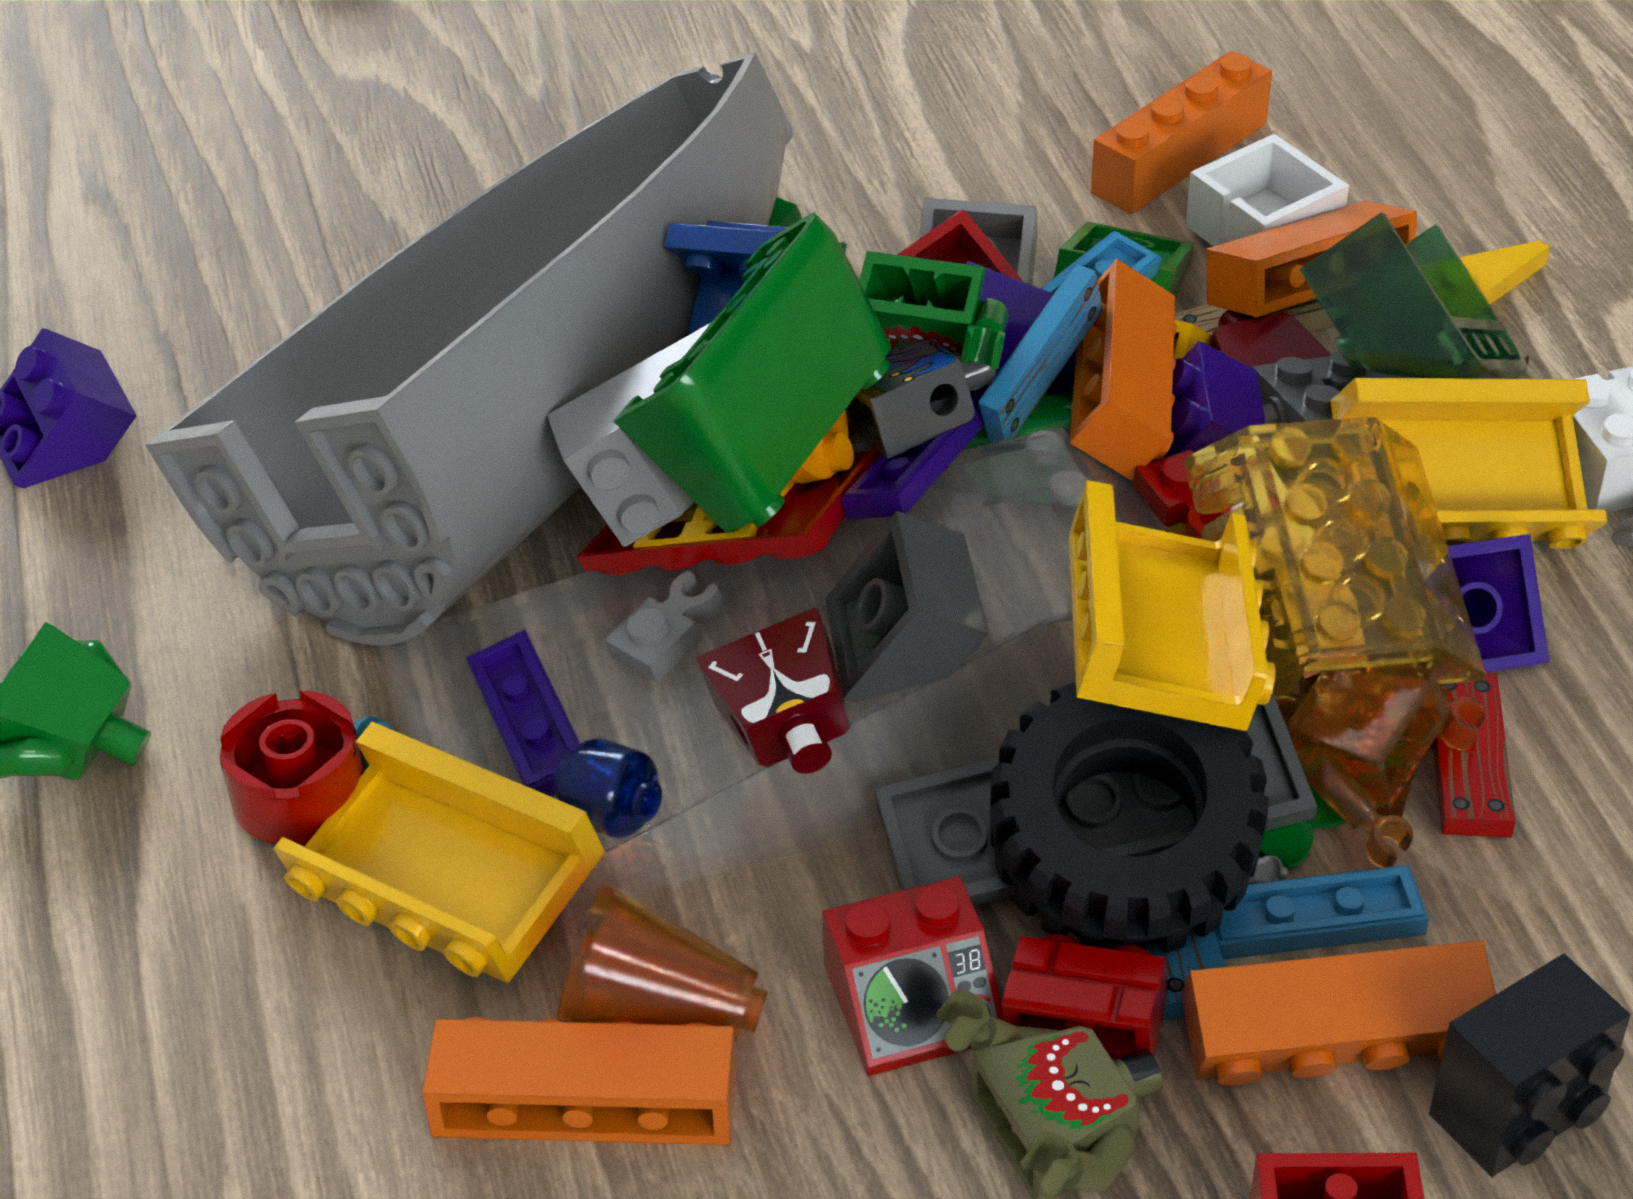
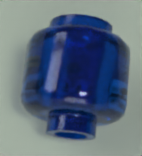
[553,738,662,839]

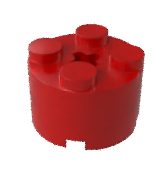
[220,690,365,847]

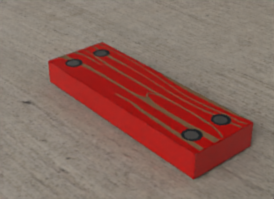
[1428,670,1516,838]

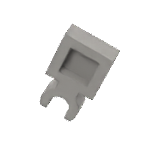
[604,570,724,683]

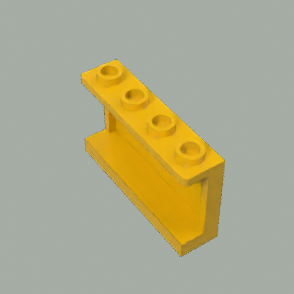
[1330,378,1608,551]
[1069,480,1276,732]
[273,721,605,984]

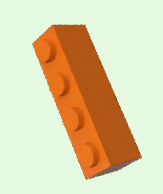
[1091,51,1272,214]
[1206,200,1417,317]
[1069,259,1177,481]
[1181,940,1496,1086]
[422,1017,737,1145]

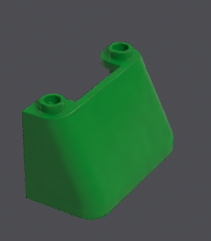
[613,212,891,533]

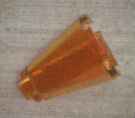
[557,884,768,1043]

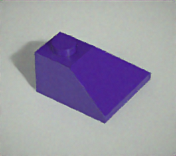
[1381,534,1550,682]

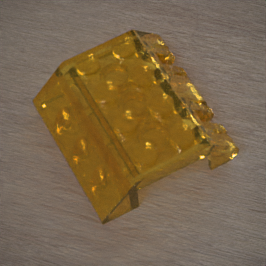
[1184,417,1486,699]

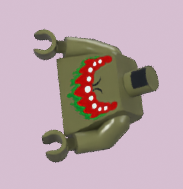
[936,989,1163,1199]

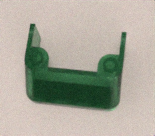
[1299,212,1528,379]

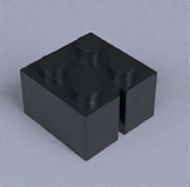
[1429,953,1631,1177]

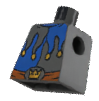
[846,340,996,459]

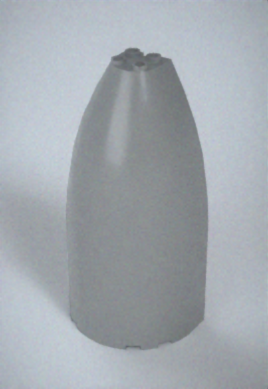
[145,52,793,645]

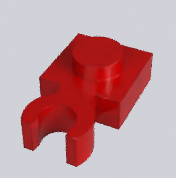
[1133,450,1234,540]

